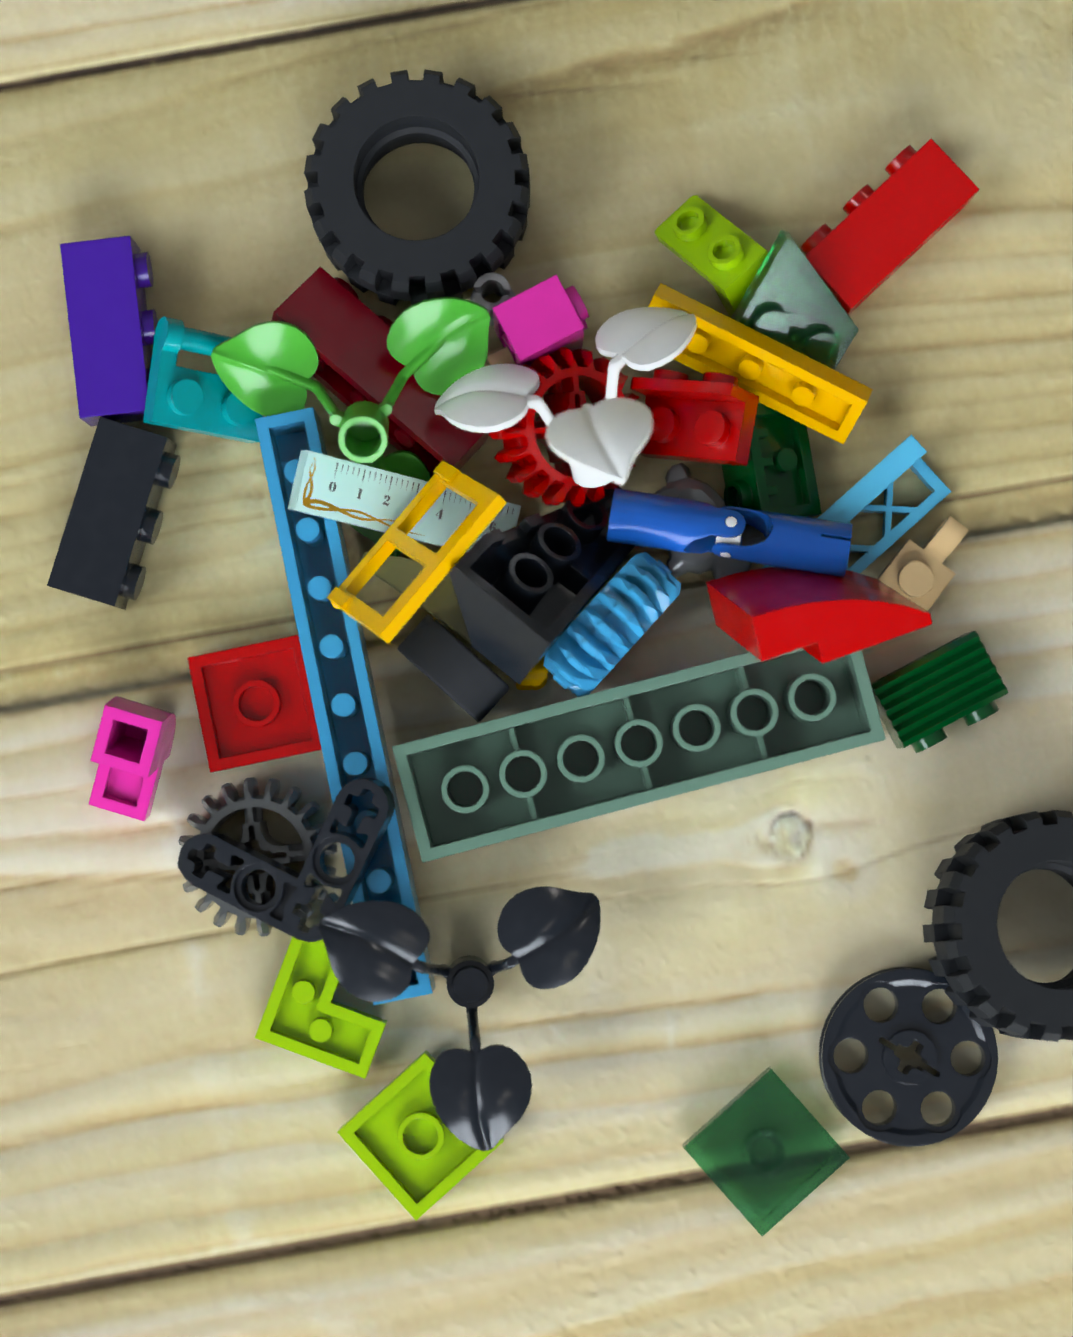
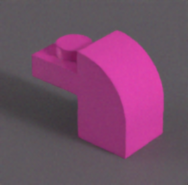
[88,696,176,821]

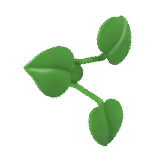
[211,297,491,557]

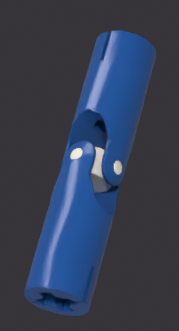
[607,488,853,577]

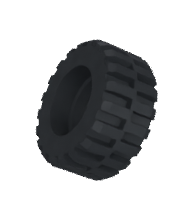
[304,70,530,306]
[923,810,1073,1042]

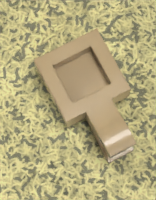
[877,516,969,611]

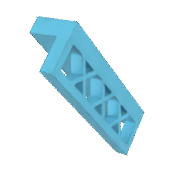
[762,434,951,573]

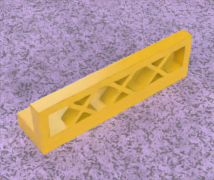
[648,283,873,444]

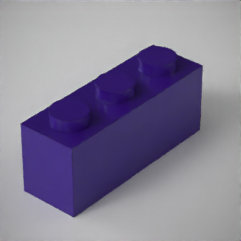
[60,236,158,427]

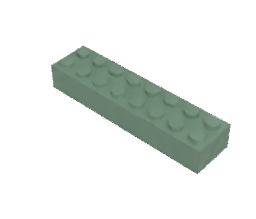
[392,648,886,863]

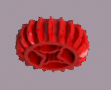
[488,347,639,507]

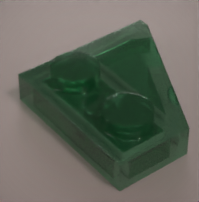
[731,229,859,370]

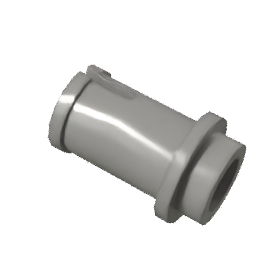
[470,272,515,326]

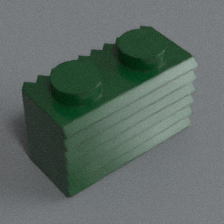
[871,631,1008,753]

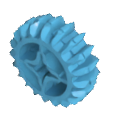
[543,552,681,697]

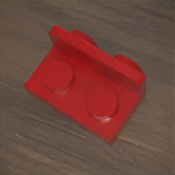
[630,369,759,466]

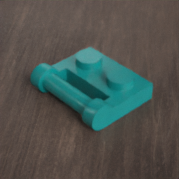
[143,316,263,443]

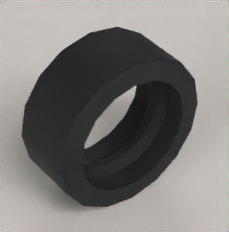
[398,615,509,722]

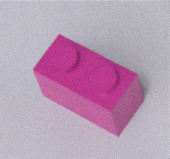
[492,274,589,366]

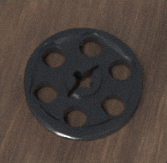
[819,967,998,1147]

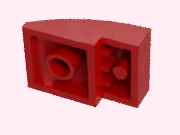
[706,567,932,664]

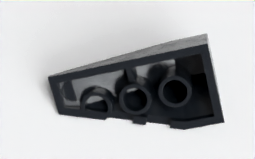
[449,486,636,684]

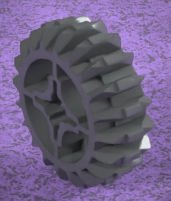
[177,777,338,936]

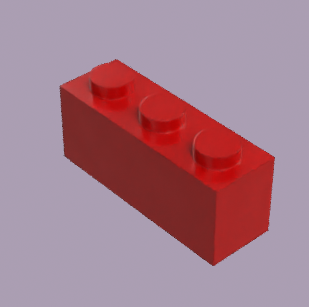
[797,138,980,320]

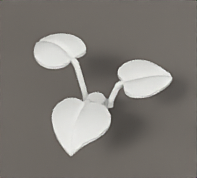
[434,307,697,488]

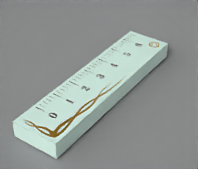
[288,450,521,553]

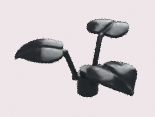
[319,886,601,1151]

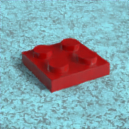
[187,635,322,773]

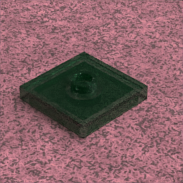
[682,1066,850,1237]

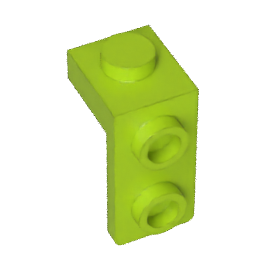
[655,195,786,326]

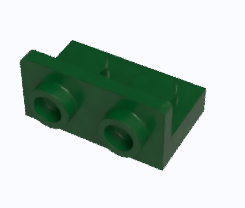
[721,403,822,528]

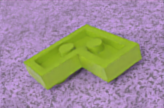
[255,937,387,1079]

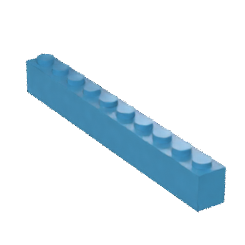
[255,407,436,1006]

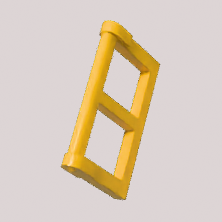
[327,460,507,644]

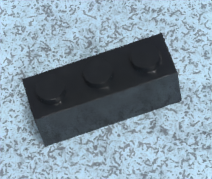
[47,417,180,610]

